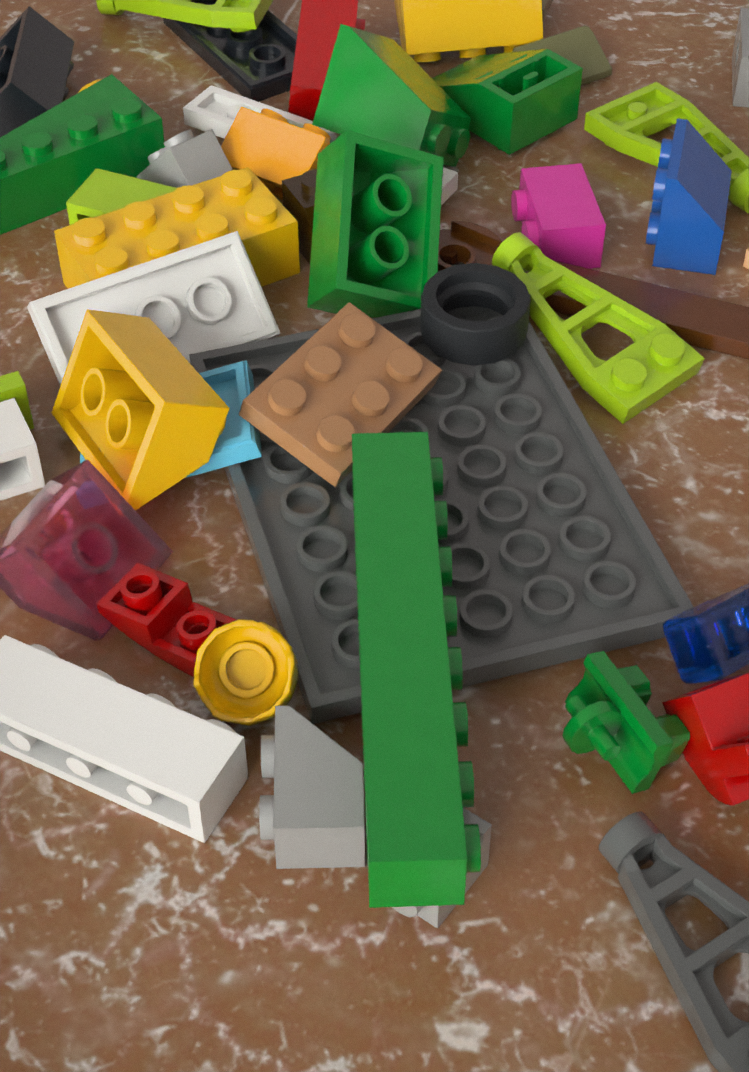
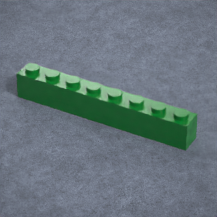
[352,432,481,908]

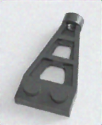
[599,811,749,1072]

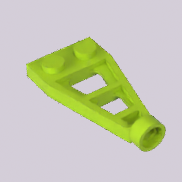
[96,0,273,32]
[584,82,749,213]
[492,232,705,424]

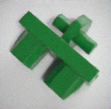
[562,651,690,794]

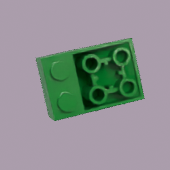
[432,49,583,155]

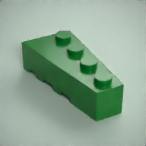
[0,74,165,235]

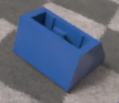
[645,118,732,275]

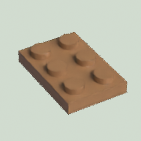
[239,302,442,487]

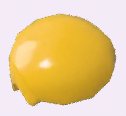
[193,619,299,726]

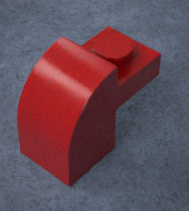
[662,673,749,806]

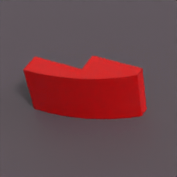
[96,563,236,677]

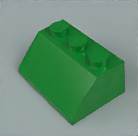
[307,130,444,318]

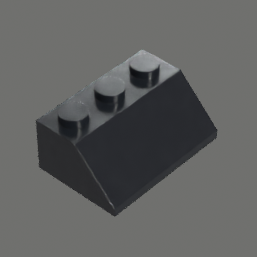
[0,6,74,137]

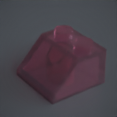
[0,459,173,641]

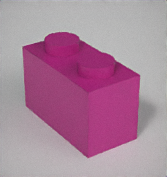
[511,163,606,269]

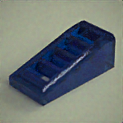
[662,583,749,684]

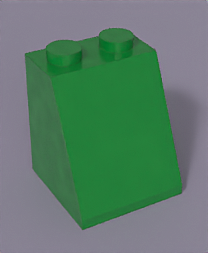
[312,24,471,167]

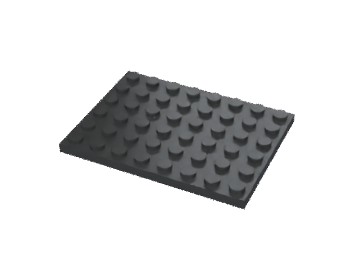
[189,306,698,724]

